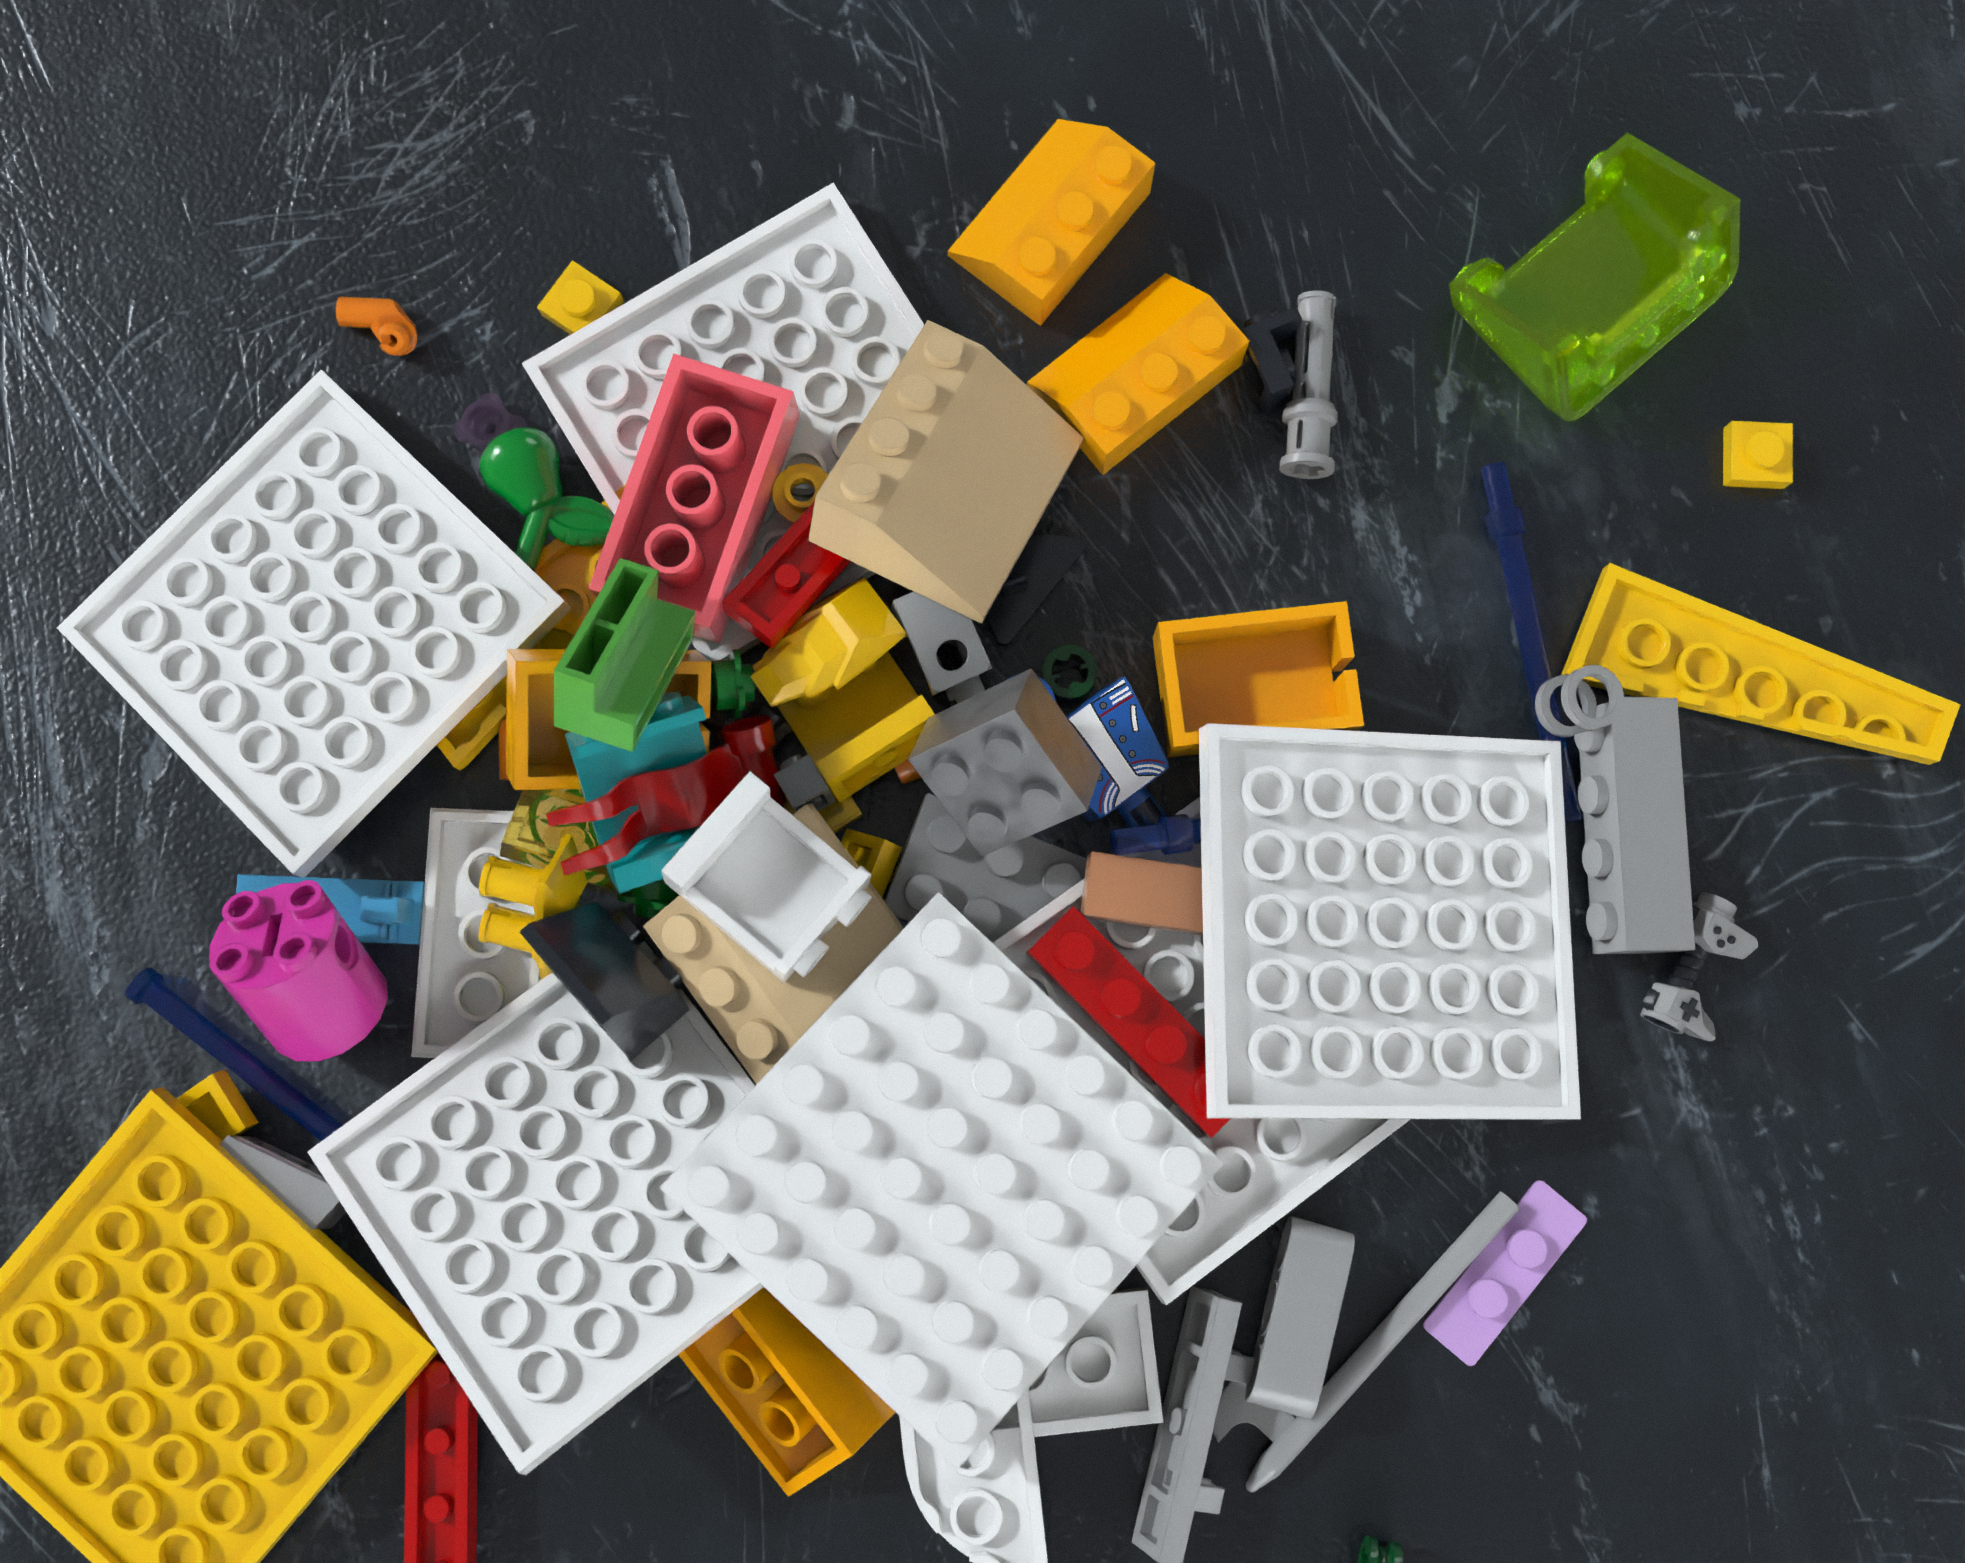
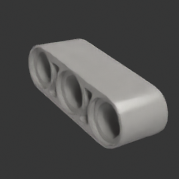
[1245,1216,1355,1420]

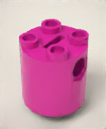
[210,880,388,1062]

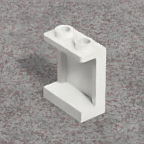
[661,772,872,983]

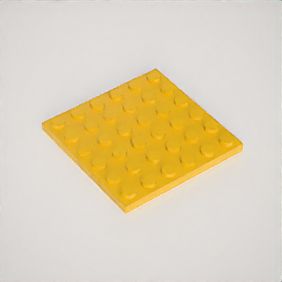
[0,1087,438,1563]

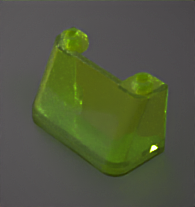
[1449,132,1740,422]

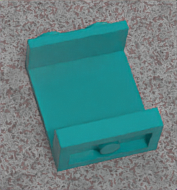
[565,692,707,893]

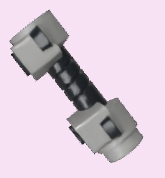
[1640,892,1758,1042]

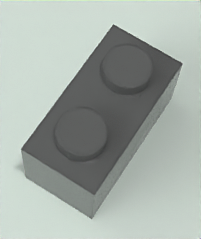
[774,754,836,812]

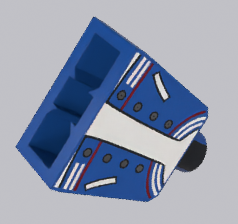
[1066,676,1169,836]

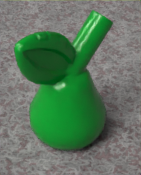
[480,427,614,572]

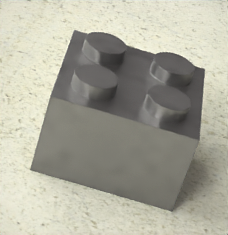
[908,668,1102,857]

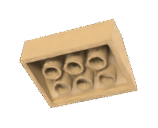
[808,320,1084,624]
[643,803,904,1084]

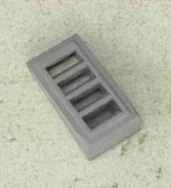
[220,1135,346,1230]

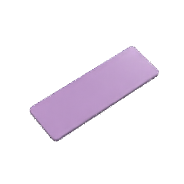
[1423,1180,1587,1366]

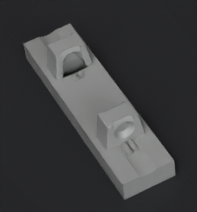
[1131,1286,1254,1563]

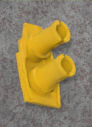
[750,577,907,710]
[478,834,588,979]

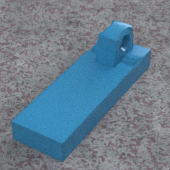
[236,874,425,945]

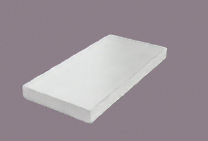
[411,808,552,1058]

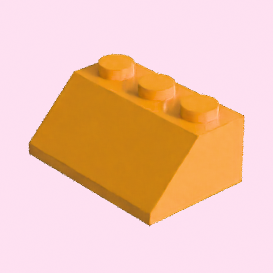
[948,119,1155,326]
[1027,273,1249,475]
[678,1287,896,1497]

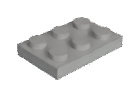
[883,793,1087,943]

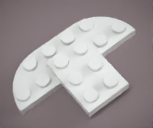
[900,1287,1163,1563]

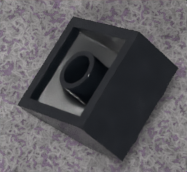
[519,901,690,1061]

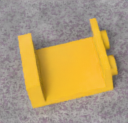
[752,648,935,802]

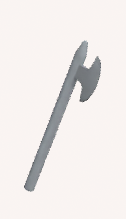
[1213,1191,1520,1492]

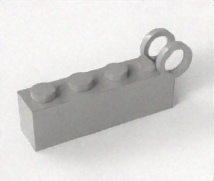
[1535,665,1695,954]

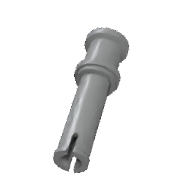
[1279,290,1338,479]

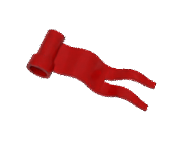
[546,715,786,875]

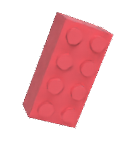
[588,353,800,644]

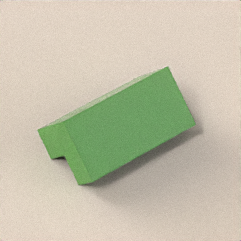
[554,558,695,752]

